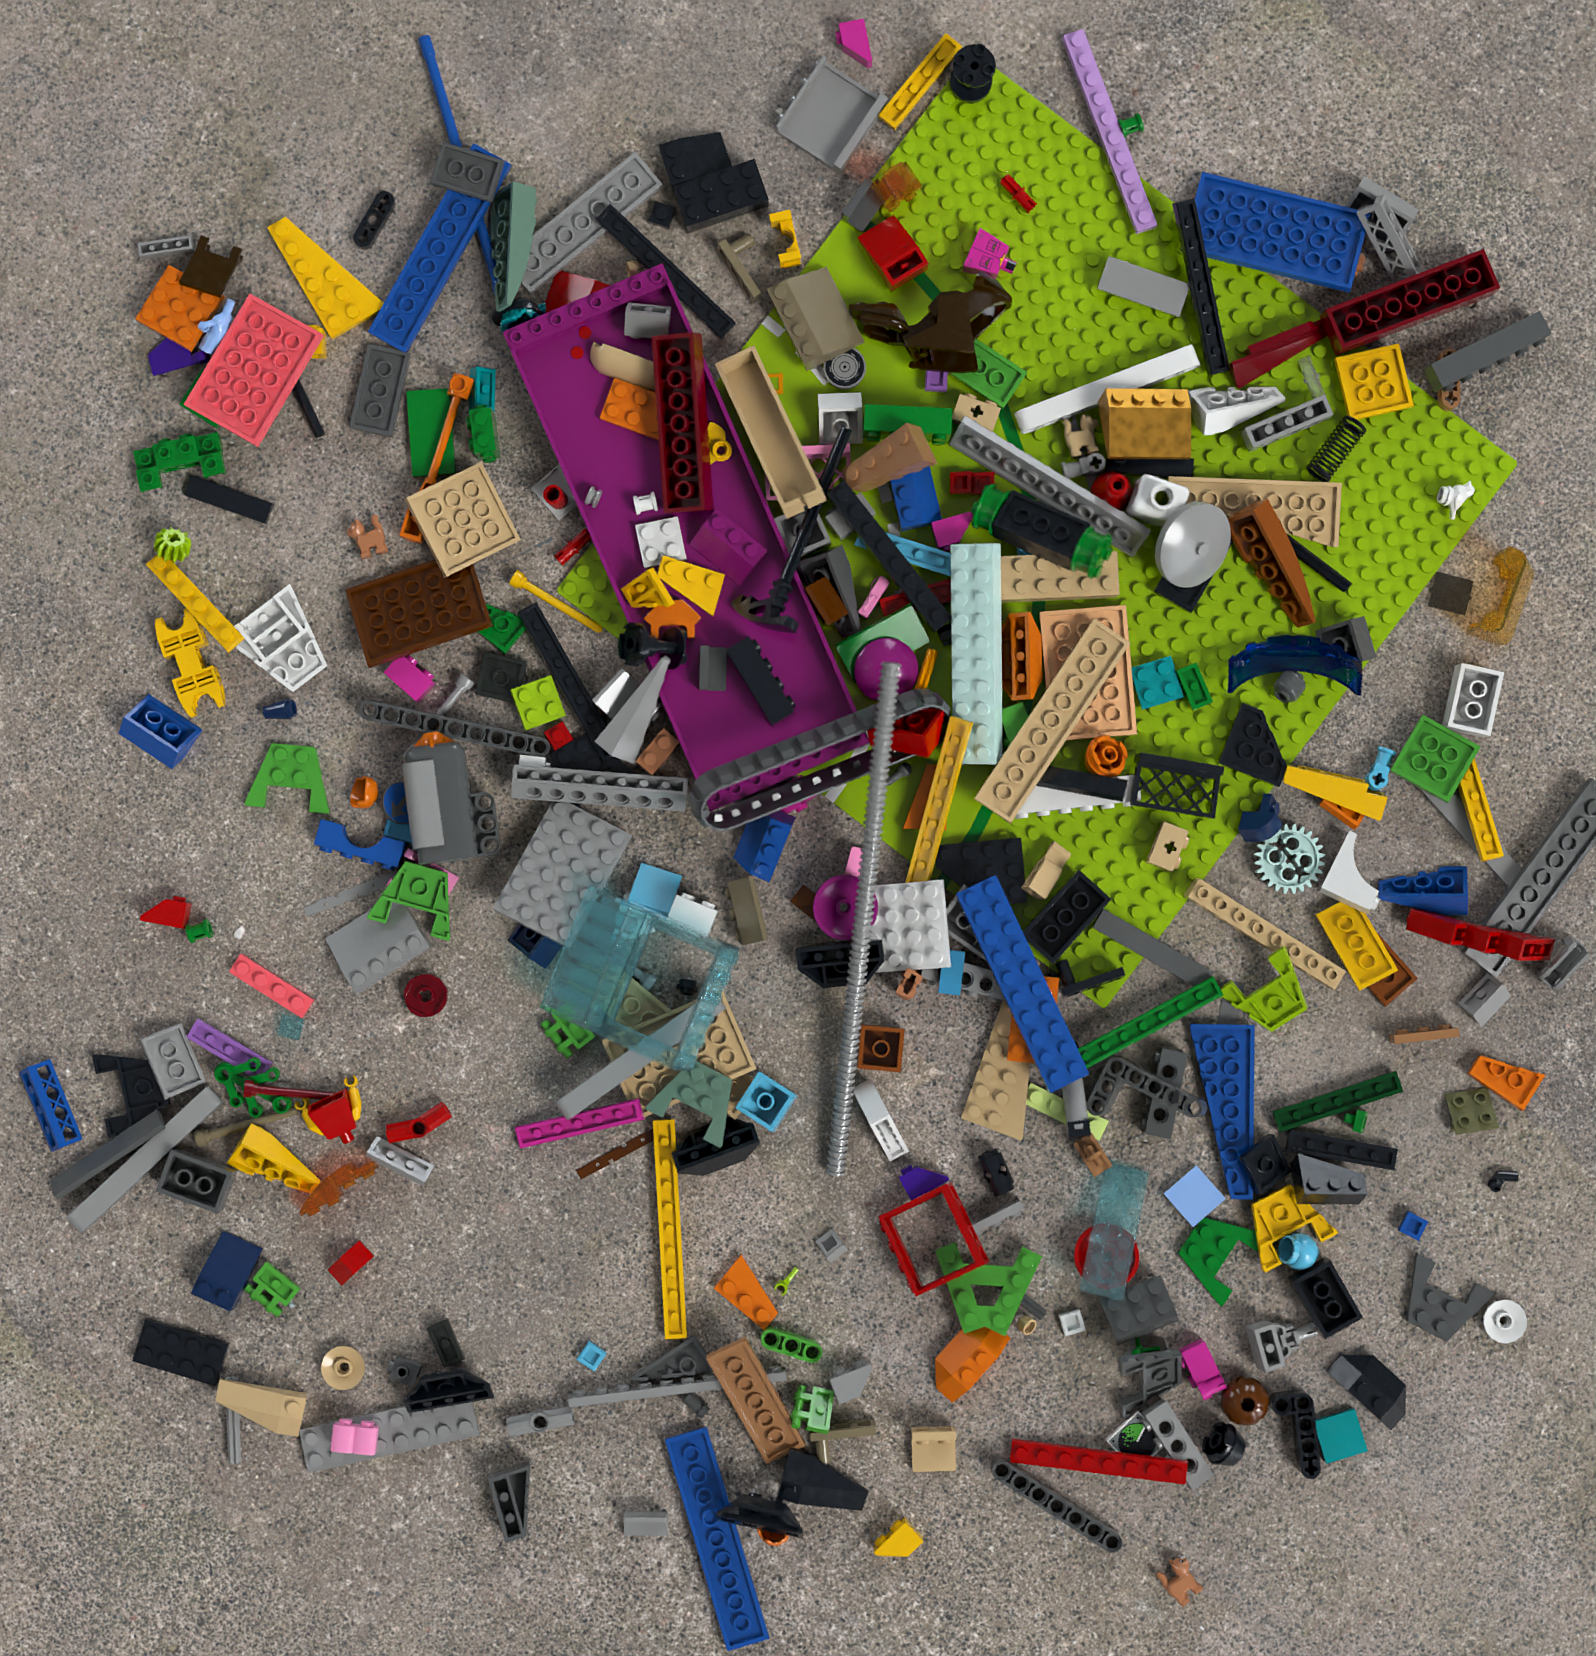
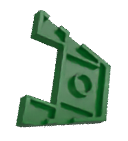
[1178,1217,1258,1307]

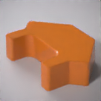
[644,600,701,640]

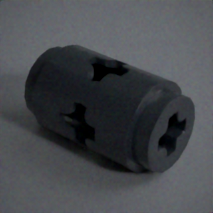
[977,1148,1014,1197]

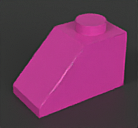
[835,18,872,68]
[930,511,973,552]

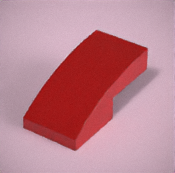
[950,471,995,495]

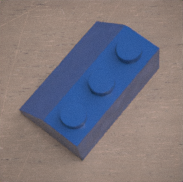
[889,466,942,532]
[118,694,202,769]
[733,810,796,882]

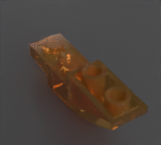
[299,1161,379,1217]

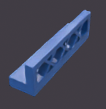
[19,1059,83,1152]

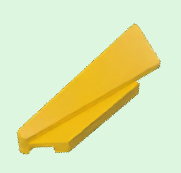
[1283,765,1388,821]

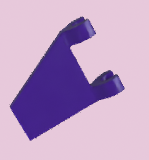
[148,338,210,376]

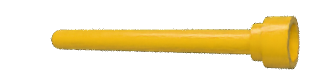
[509,570,603,633]

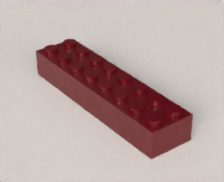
[1319,249,1500,356]
[652,332,714,513]

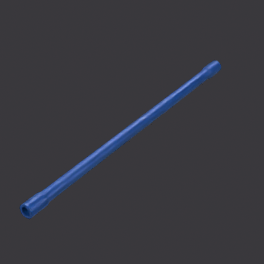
[418,35,497,295]

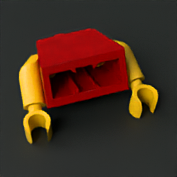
[294,1075,362,1144]

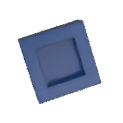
[1398,1211,1428,1241]

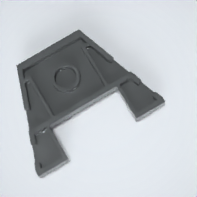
[1406,1253,1494,1342]
[1118,1349,1182,1419]

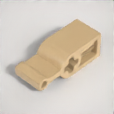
[1021,841,1071,900]

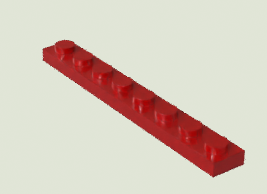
[1010,1438,1188,1485]

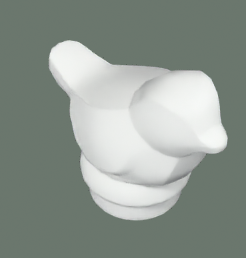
[1437,481,1475,520]

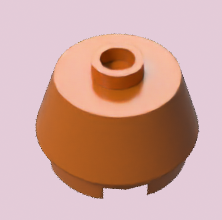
[1084,735,1128,777]

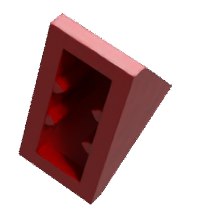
[327,1240,374,1286]

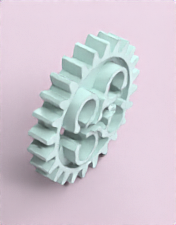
[1253,824,1325,894]

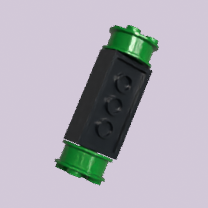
[971,484,1112,579]

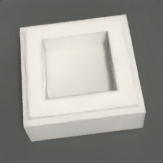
[1058,1309,1086,1337]

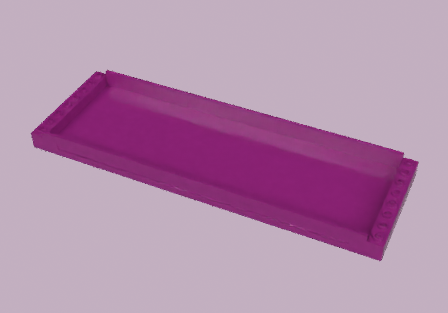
[503,263,870,811]

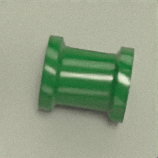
[1118,113,1144,138]
[185,919,213,943]

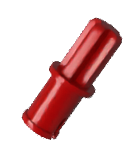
[1000,174,1037,214]
[554,529,592,566]

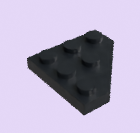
[1218,703,1287,787]

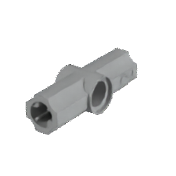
[506,1406,575,1437]

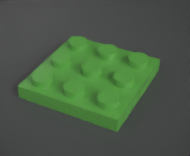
[1390,715,1481,803]

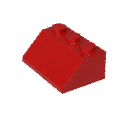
[867,707,944,758]

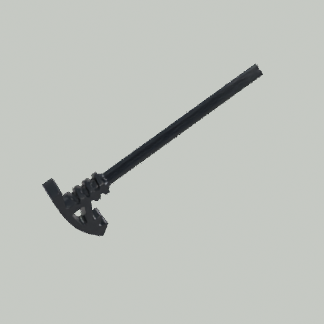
[731,426,852,633]

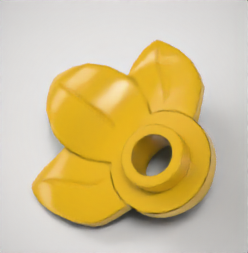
[708,422,732,465]

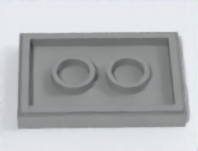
[139,1023,206,1100]

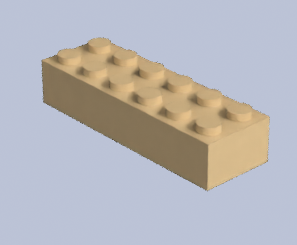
[1001,551,1120,603]

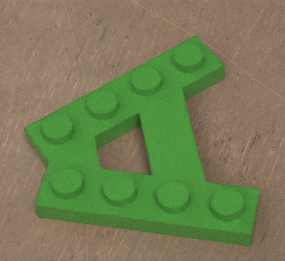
[935,1243,1042,1336]

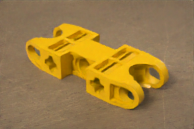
[155,608,226,718]

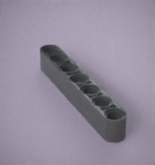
[991,1457,1123,1553]

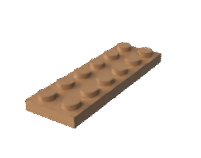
[706,1336,805,1464]

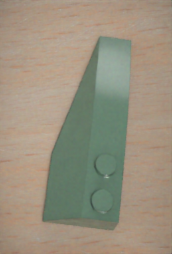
[490,181,537,312]

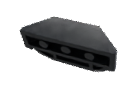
[796,939,885,988]
[671,1117,760,1176]
[1326,1354,1406,1430]
[403,1368,494,1413]
[716,1493,804,1539]

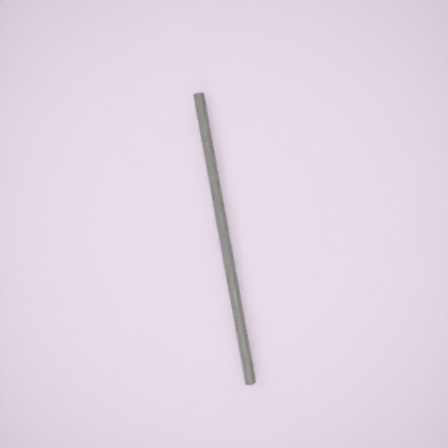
[826,662,901,1177]

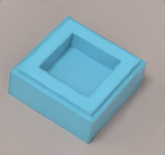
[576,1340,607,1372]

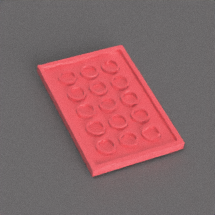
[184,293,324,447]

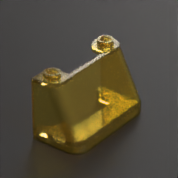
[1466,546,1535,646]

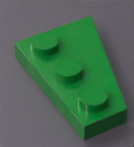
[477,604,526,655]

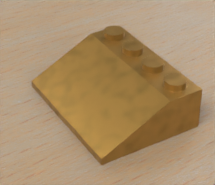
[1097,388,1191,459]

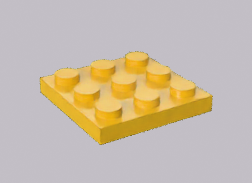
[1334,343,1414,422]

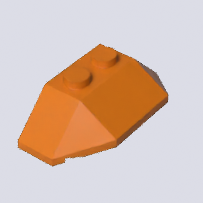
[1001,612,1043,701]
[935,1327,1010,1403]

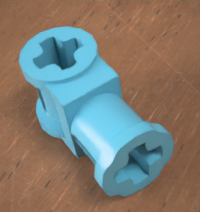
[1364,746,1396,791]

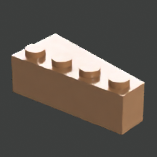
[841,423,938,492]

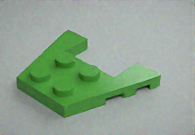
[245,743,330,814]
[367,861,450,941]

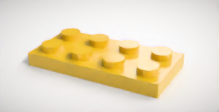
[1315,902,1398,991]

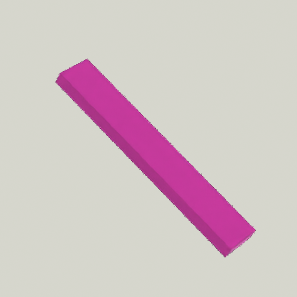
[515,1098,644,1149]

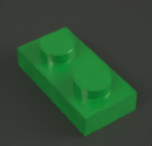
[1176,662,1213,711]

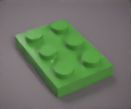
[949,339,1027,410]

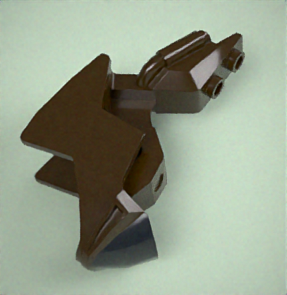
[849,272,1012,373]

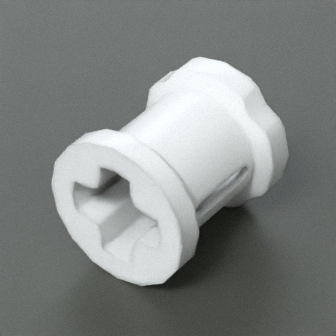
[633,491,658,515]

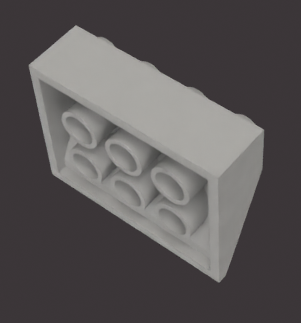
[325,902,433,994]

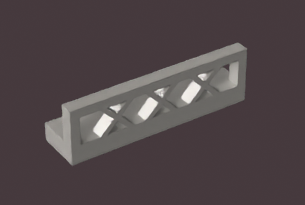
[1357,194,1422,283]

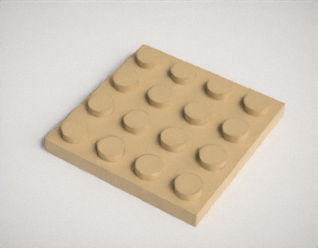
[404,462,521,578]

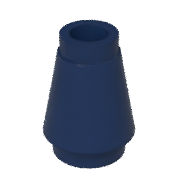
[263,698,297,720]

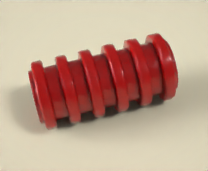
[543,485,568,509]

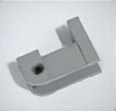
[1536,934,1591,991]

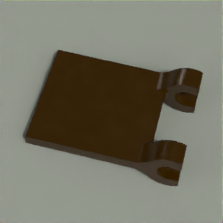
[179,235,243,298]

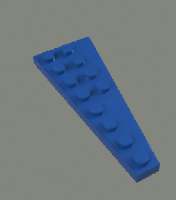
[1189,1024,1255,1200]

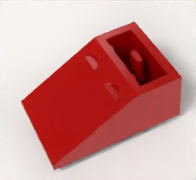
[857,215,929,292]

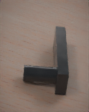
[1055,959,1125,999]

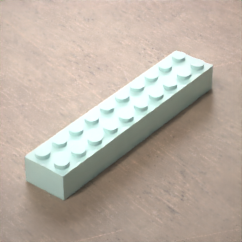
[951,544,1003,764]

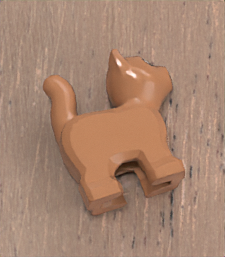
[347,514,389,560]
[896,968,923,1001]
[1156,1558,1203,1607]

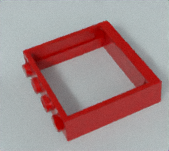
[878,1182,990,1297]

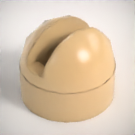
[626,261,642,278]
[1017,1316,1037,1335]

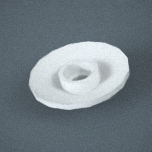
[1483,1299,1527,1344]

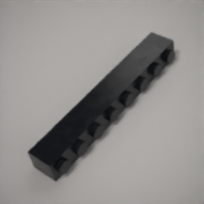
[826,480,951,632]

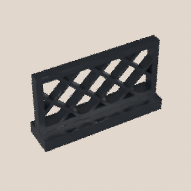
[1130,752,1224,819]

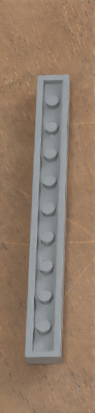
[568,1366,787,1408]

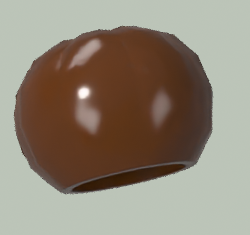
[1220,1376,1269,1426]

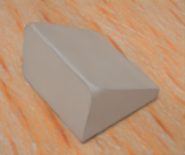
[815,1229,848,1262]

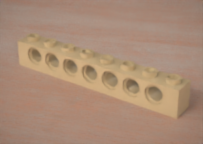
[1183,878,1346,990]

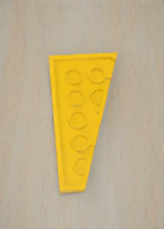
[267,217,384,340]

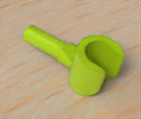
[774,1267,799,1296]

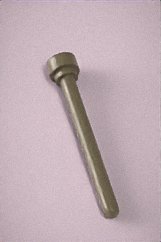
[194,1107,298,1148]

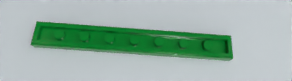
[1078,976,1224,1068]

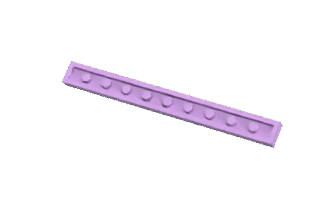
[1062,29,1157,234]

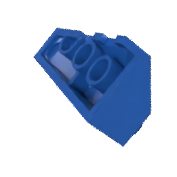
[1378,866,1468,915]

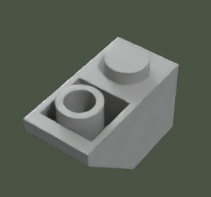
[830,1359,872,1405]

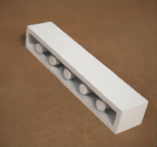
[1015,775,1141,819]

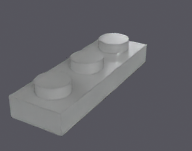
[365,1136,434,1186]
[971,1198,1024,1236]

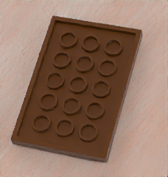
[345,559,493,668]

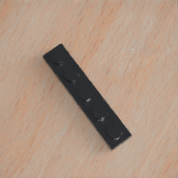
[1286,1129,1398,1170]

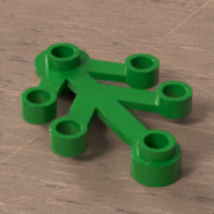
[214,1057,292,1118]

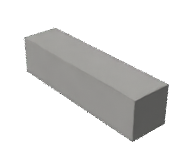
[137,235,195,260]

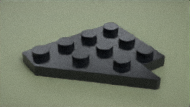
[936,838,1027,904]

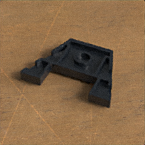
[550,733,636,809]
[92,1054,171,1138]

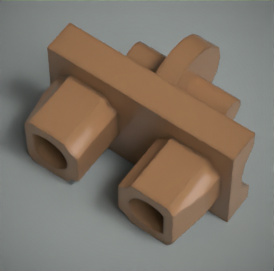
[1073,1132,1113,1178]

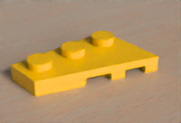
[657,555,725,617]

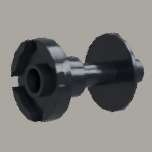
[949,43,996,104]
[618,622,687,670]

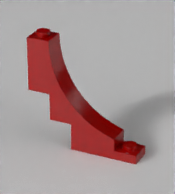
[1406,909,1555,961]

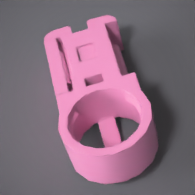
[858,575,891,619]

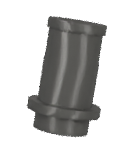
[682,1392,710,1419]

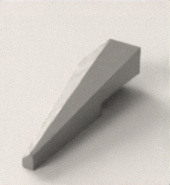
[595,656,671,764]

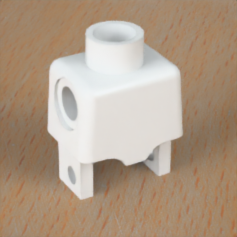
[1126,474,1189,527]

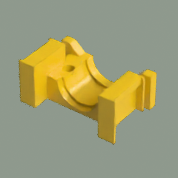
[769,210,801,269]

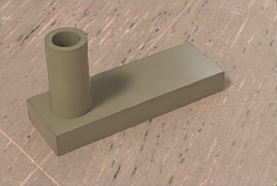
[716,233,761,304]
[810,1419,876,1464]

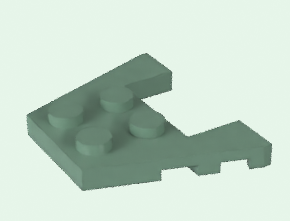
[645,1059,733,1148]

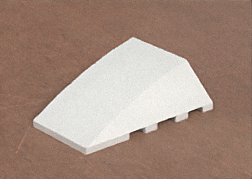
[234,584,328,692]

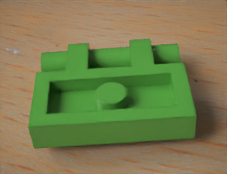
[540,1002,596,1059]
[244,1261,301,1318]
[790,1385,834,1434]

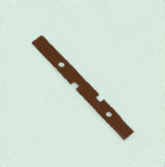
[576,1129,654,1179]

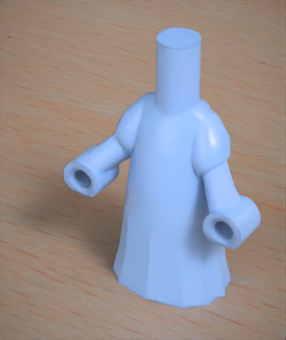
[198,299,235,355]

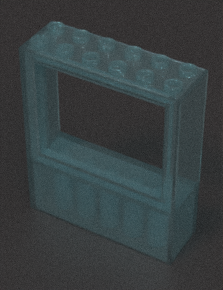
[539,885,740,1071]

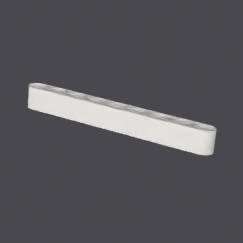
[1014,345,1200,434]

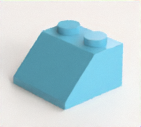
[736,1071,798,1132]

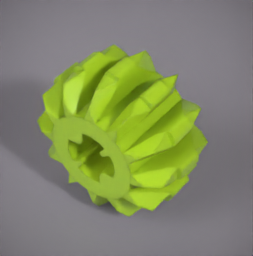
[153,527,191,563]

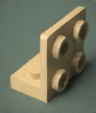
[911,1426,956,1472]

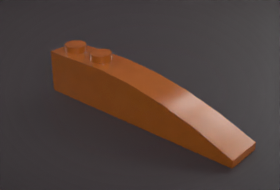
[1227,498,1316,628]

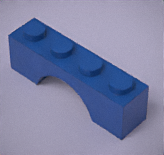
[314,819,408,871]

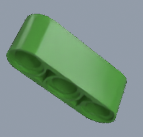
[761,1326,822,1363]

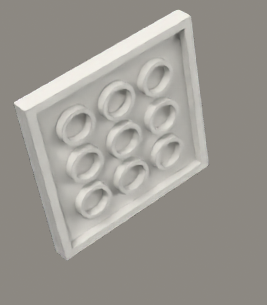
[869,880,951,973]

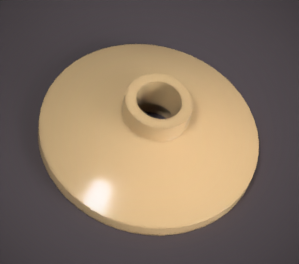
[321,1346,365,1390]

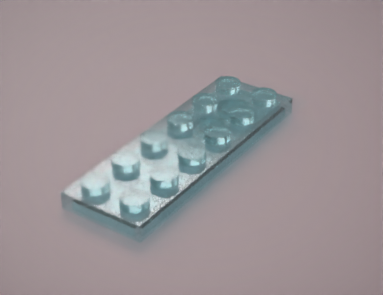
[1079,1163,1149,1301]

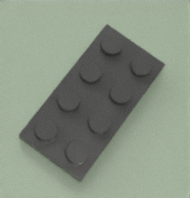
[349,344,411,438]

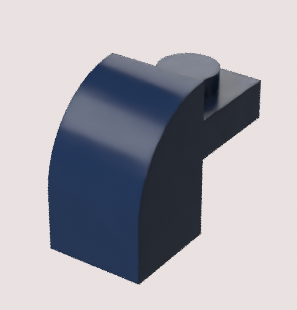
[1238,794,1282,842]

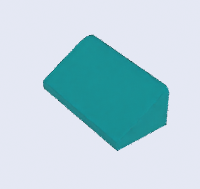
[469,366,496,412]

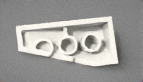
[1188,387,1285,435]

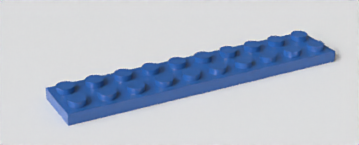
[368,143,512,353]
[955,875,1089,1093]
[665,1426,769,1652]

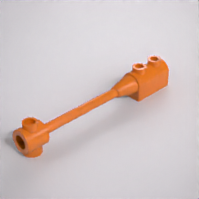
[399,373,474,544]

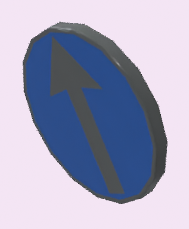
[381,782,409,825]

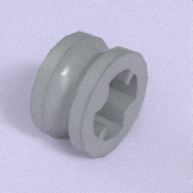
[584,486,602,508]

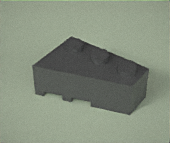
[487,1461,530,1543]

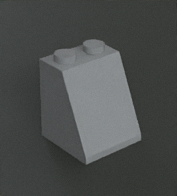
[592,669,662,722]

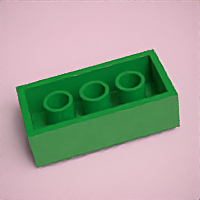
[863,404,952,446]

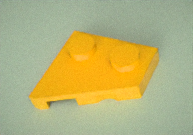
[621,567,675,608]

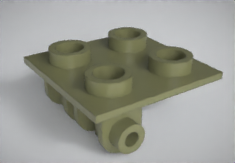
[1445,1088,1499,1135]

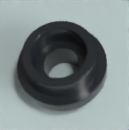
[676,979,698,995]

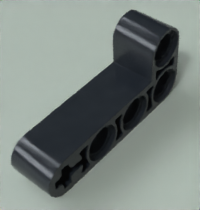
[1269,1390,1321,1479]

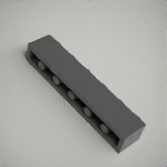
[1423,311,1552,393]

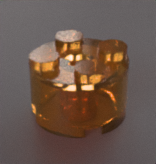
[871,161,922,213]

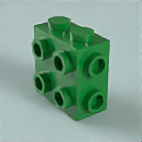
[466,405,501,463]

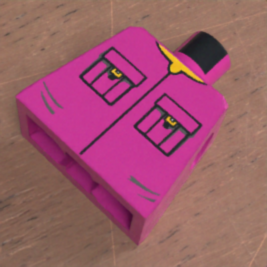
[962,228,1017,279]

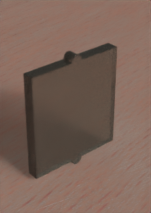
[1428,572,1474,616]

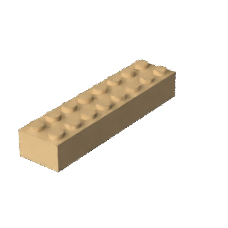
[715,345,826,519]

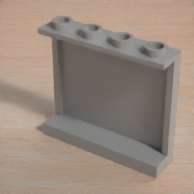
[775,56,888,175]

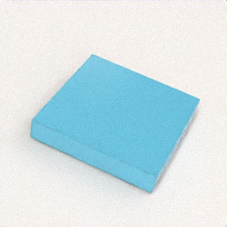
[627,863,682,916]

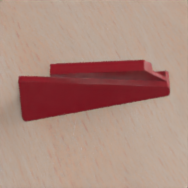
[1229,319,1327,389]

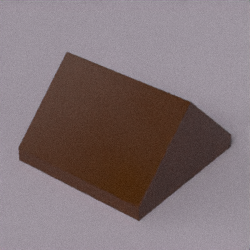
[804,576,849,628]

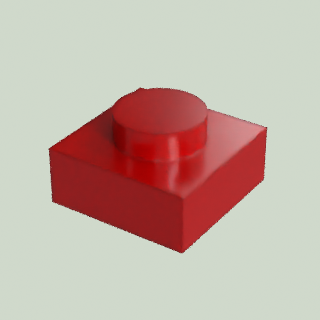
[544,721,574,751]

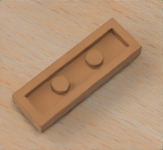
[1389,1024,1460,1044]

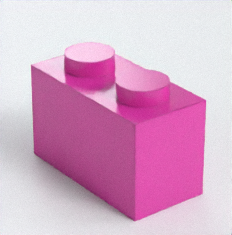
[383,655,436,703]

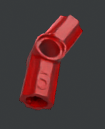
[386,1101,453,1143]

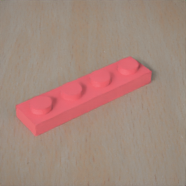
[229,954,315,1018]

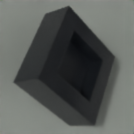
[649,201,676,230]

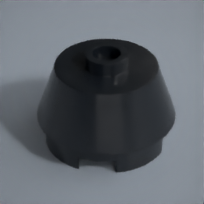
[1202,1422,1246,1466]

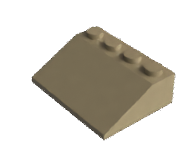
[767,267,865,371]

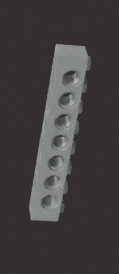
[511,765,688,811]

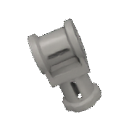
[1061,453,1105,478]

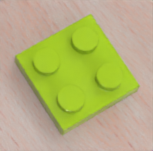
[510,675,566,731]

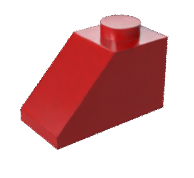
[139,896,192,929]

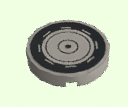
[823,348,866,390]

